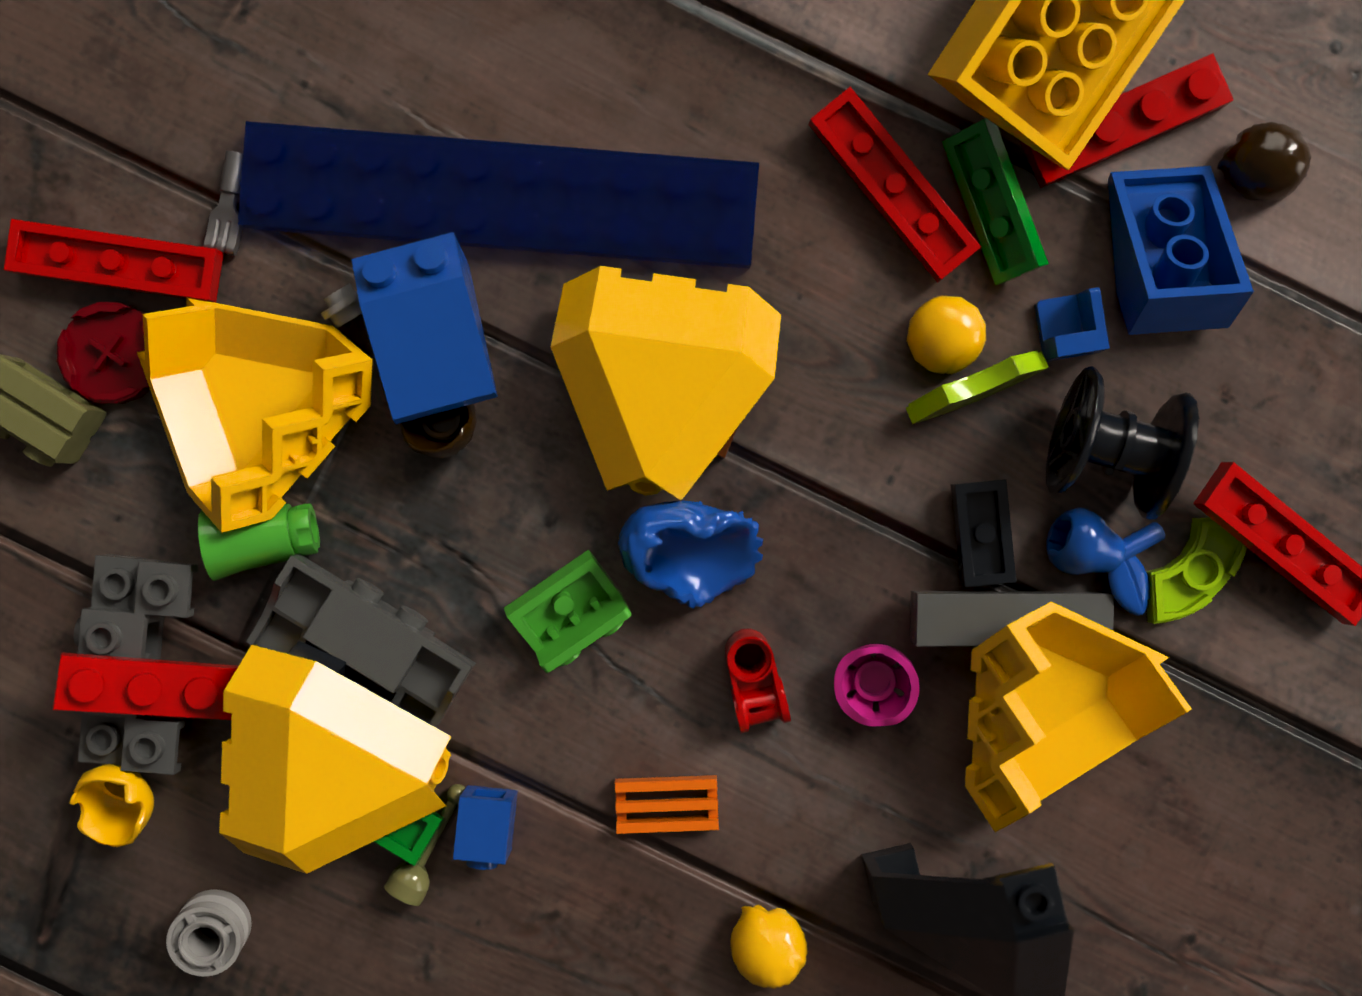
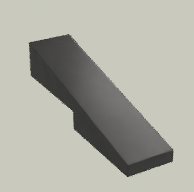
[910,590,1114,647]

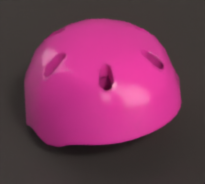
[834,644,920,727]

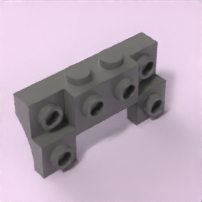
[73,554,198,775]
[246,554,476,728]

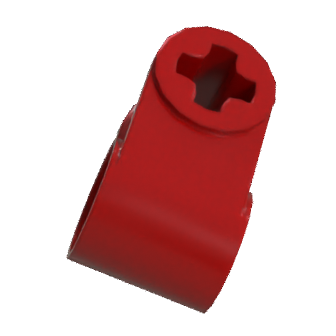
[725,629,791,733]

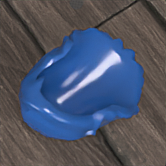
[618,500,763,609]

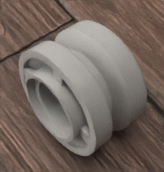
[166,889,252,977]

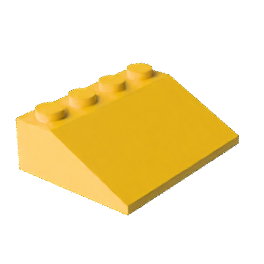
[927,0,1185,170]

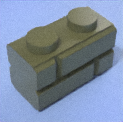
[0,354,107,467]

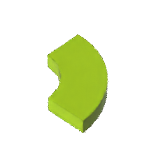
[906,351,1049,424]
[1146,517,1247,624]

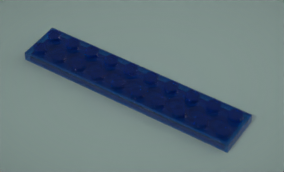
[238,121,759,269]

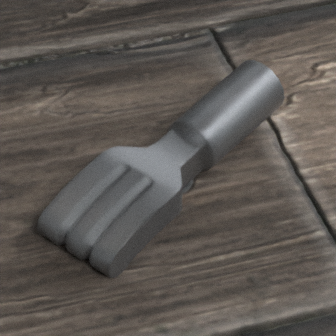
[203,150,247,256]

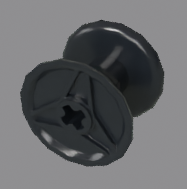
[1046,366,1199,520]

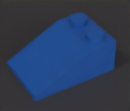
[1108,166,1254,335]
[351,232,498,424]

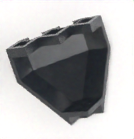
[861,843,1074,996]

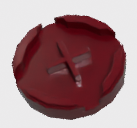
[57,302,150,404]

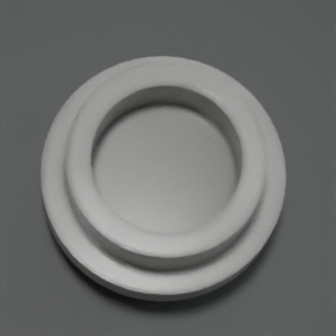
[320,283,362,328]

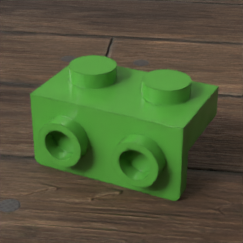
[504,549,631,673]

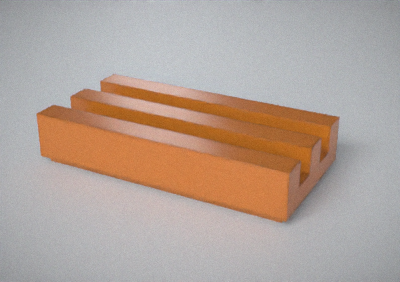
[615,775,719,834]

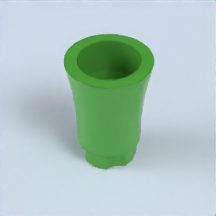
[198,503,320,581]

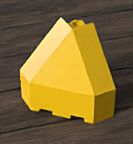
[550,266,781,501]
[137,297,373,533]
[965,601,1192,832]
[219,645,451,874]

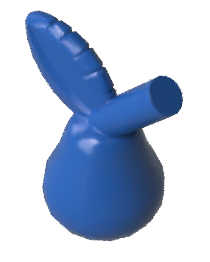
[1046,508,1165,616]

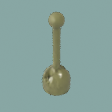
[384,784,465,906]

